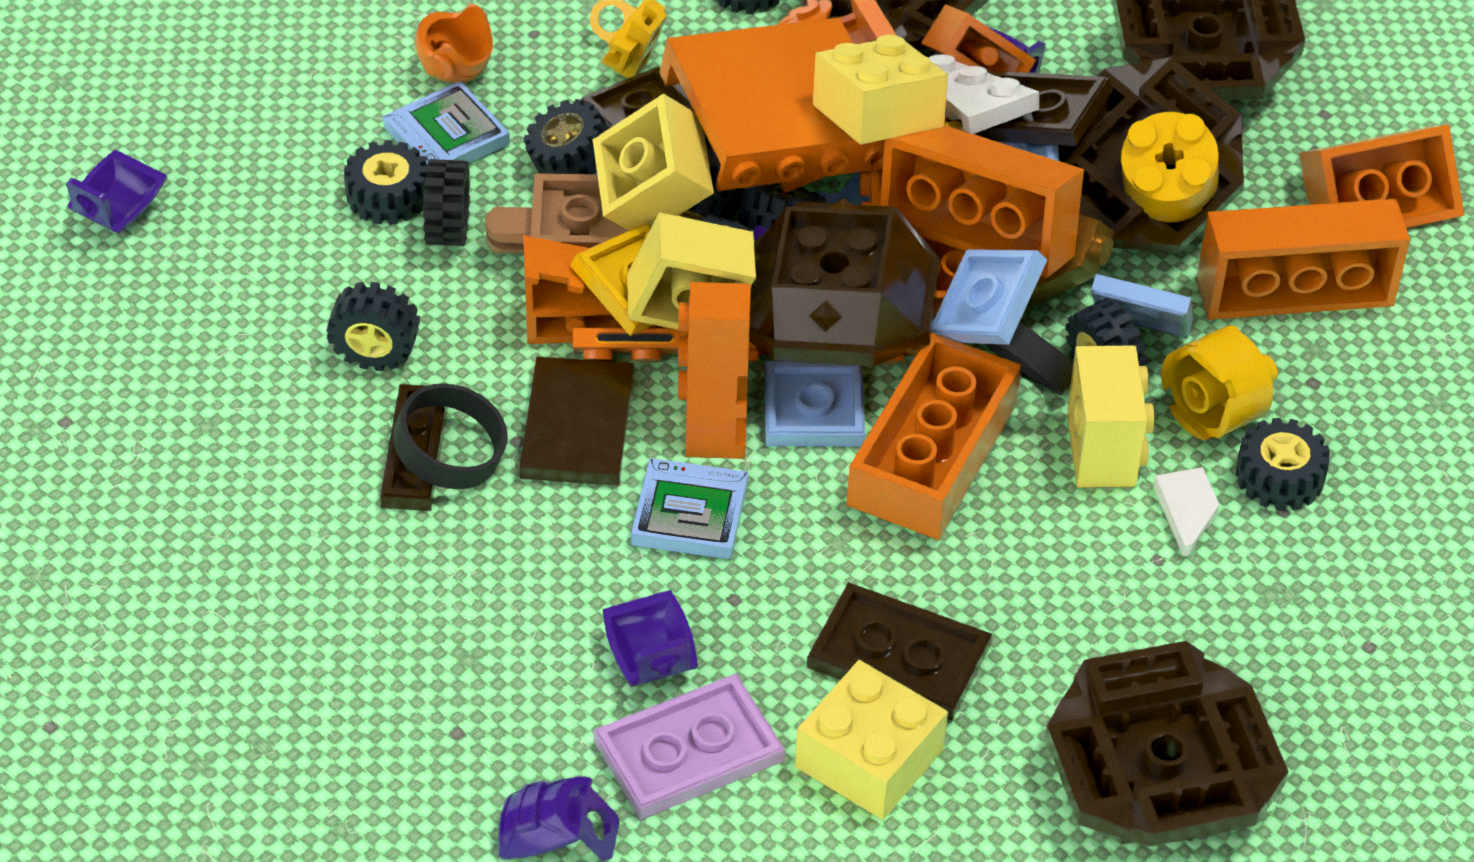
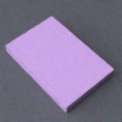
[593,673,785,820]

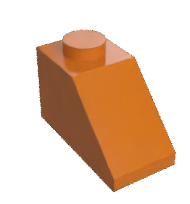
[921,4,1036,73]

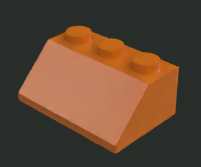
[1299,124,1465,228]

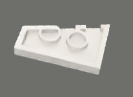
[929,55,1039,134]

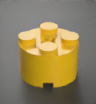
[1121,112,1219,222]
[1161,325,1278,440]

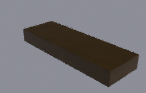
[380,384,448,511]

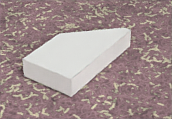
[1153,467,1219,557]

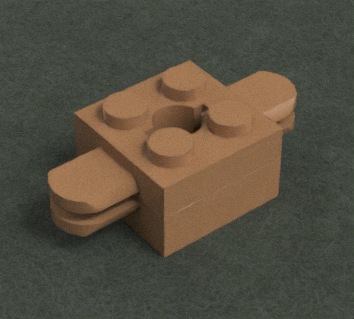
[485,173,628,254]

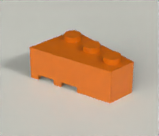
[523,235,668,344]
[678,282,751,459]

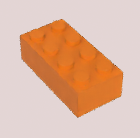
[880,125,1084,278]
[1196,199,1410,320]
[846,333,1022,540]

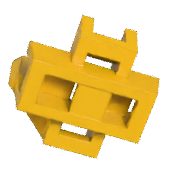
[590,0,667,78]

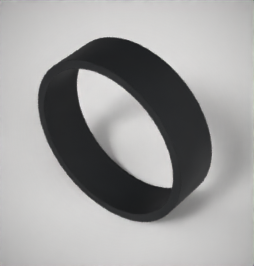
[984,322,1074,395]
[393,383,508,489]

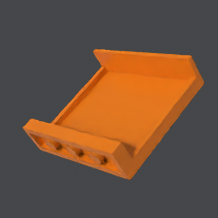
[659,17,884,191]

